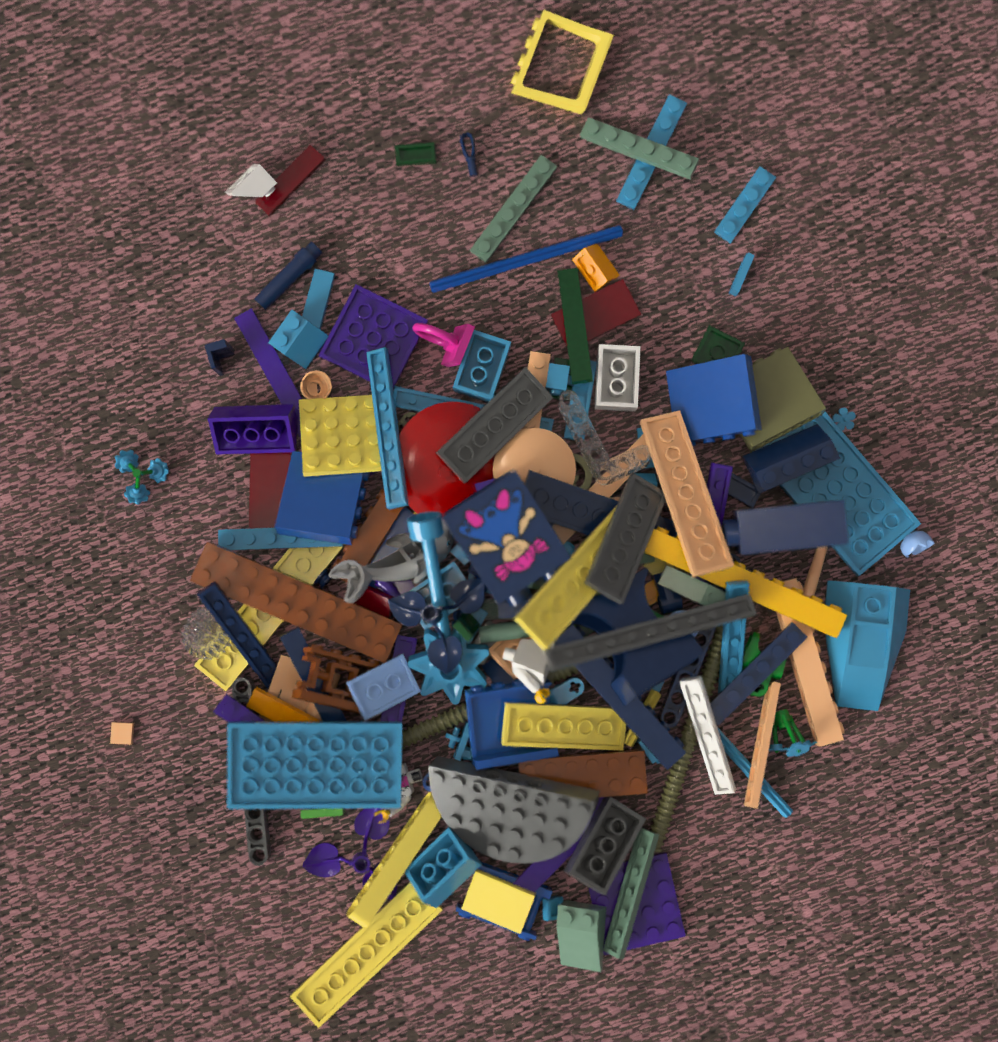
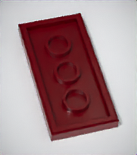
[551,279,641,349]
[249,452,292,529]

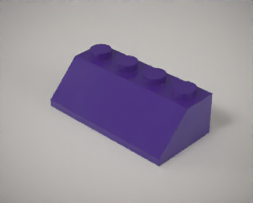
[207,404,297,454]

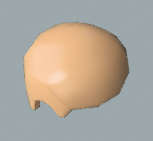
[300,370,332,399]

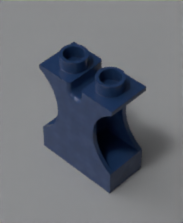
[570,568,704,706]

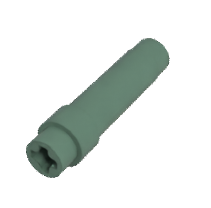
[479,621,531,643]

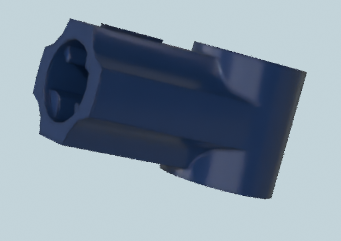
[653,572,683,614]

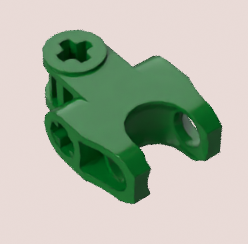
[742,632,786,697]

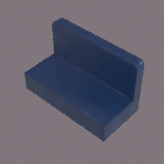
[205,339,235,376]

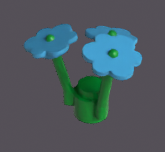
[768,709,817,757]

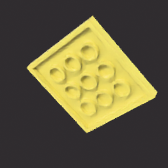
[299,395,382,477]

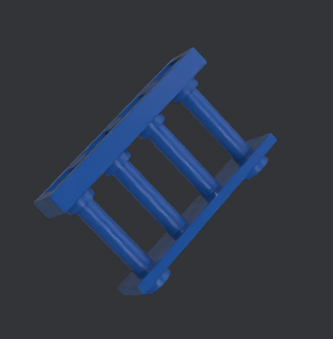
[456,861,552,941]

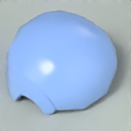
[900,531,935,558]

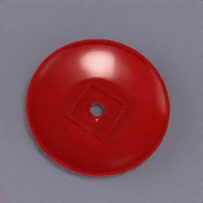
[399,402,496,514]

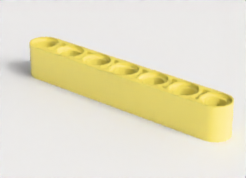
[347,792,442,928]

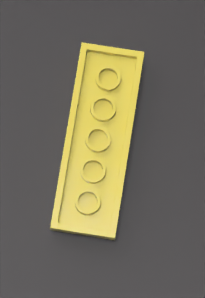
[501,702,626,751]

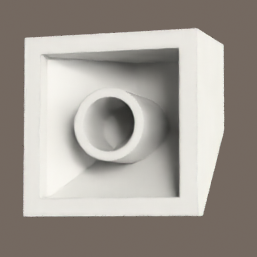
[225,164,277,197]

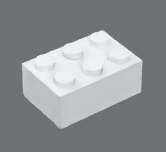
[595,344,640,411]

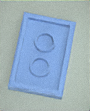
[346,654,421,721]

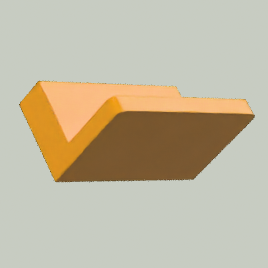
[572,244,620,292]

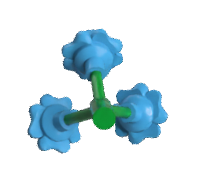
[115,450,169,505]

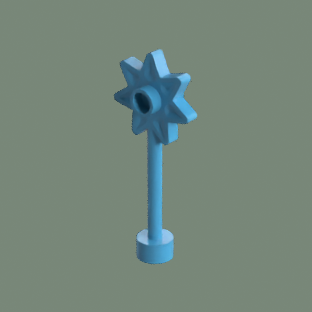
[407,512,489,705]

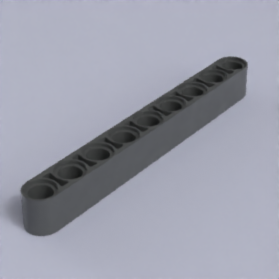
[232,677,271,866]

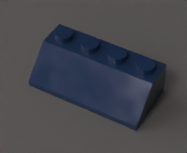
[742,424,840,494]

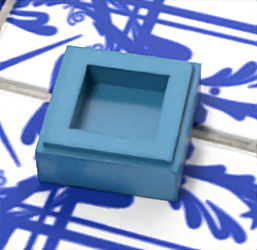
[543,895,563,922]

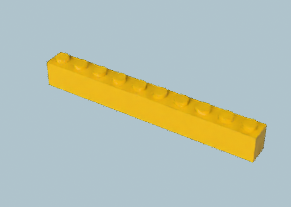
[644,527,847,638]

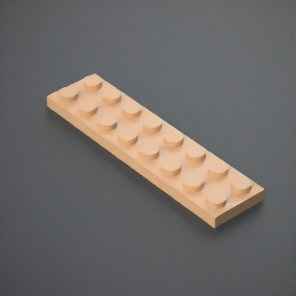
[640,411,734,578]

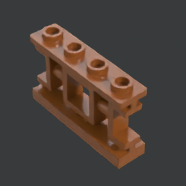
[292,644,380,716]

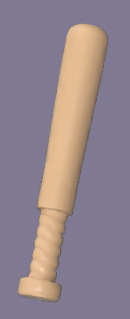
[803,546,828,598]

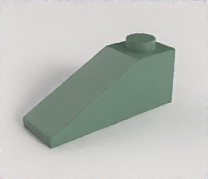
[657,565,725,606]

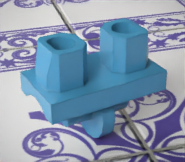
[445,721,472,761]

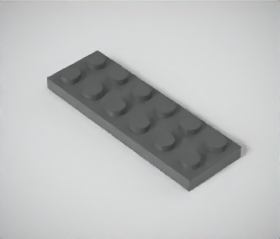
[436,367,553,483]
[584,473,666,604]

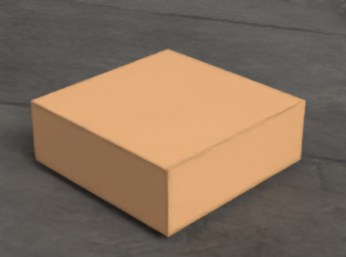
[110,722,134,744]

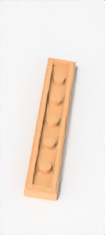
[744,682,781,809]

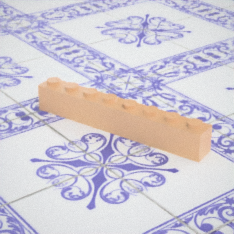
[776,578,845,747]

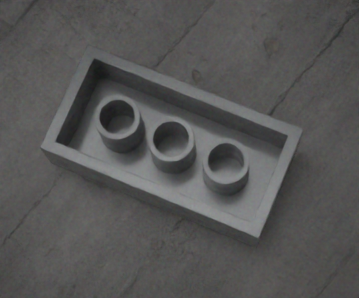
[563,797,646,895]

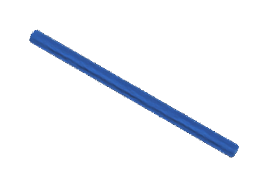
[429,225,623,293]

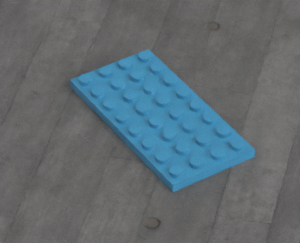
[753,412,921,576]
[227,722,402,809]

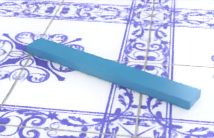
[366,347,409,510]
[394,386,554,431]

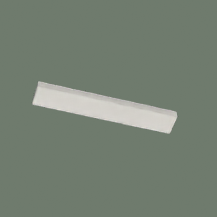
[679,676,736,795]

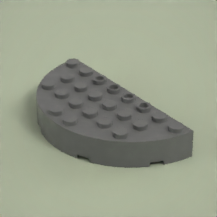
[429,756,600,863]

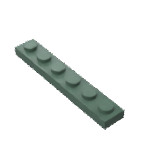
[580,117,699,180]
[470,155,557,263]
[603,827,659,959]

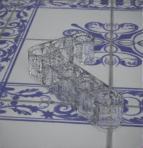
[558,390,652,486]

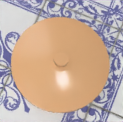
[493,428,576,485]

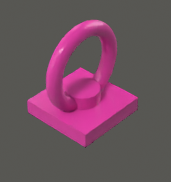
[412,323,475,367]

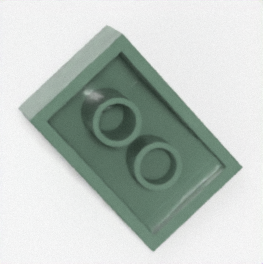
[557,900,606,972]

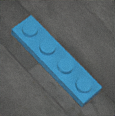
[714,166,776,244]

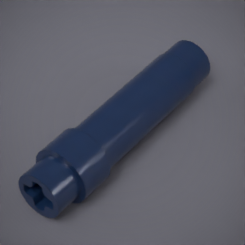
[254,241,322,310]

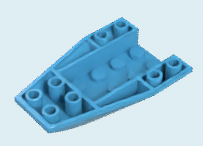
[825,580,910,711]

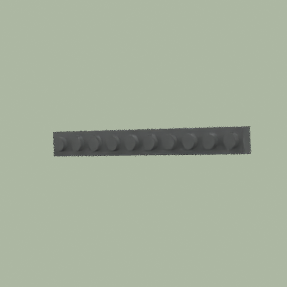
[545,594,757,672]

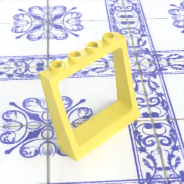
[511,10,614,114]

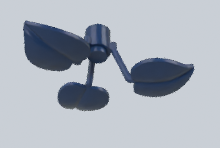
[388,579,485,674]

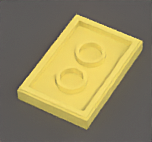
[462,869,536,934]

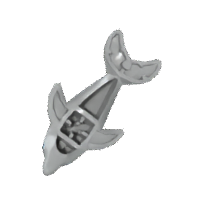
[328,519,454,603]

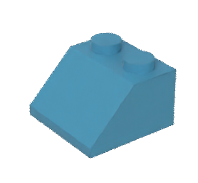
[268,310,329,369]

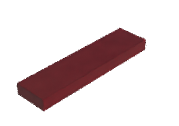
[254,145,325,217]

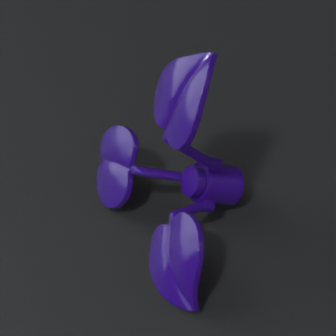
[303,808,397,900]

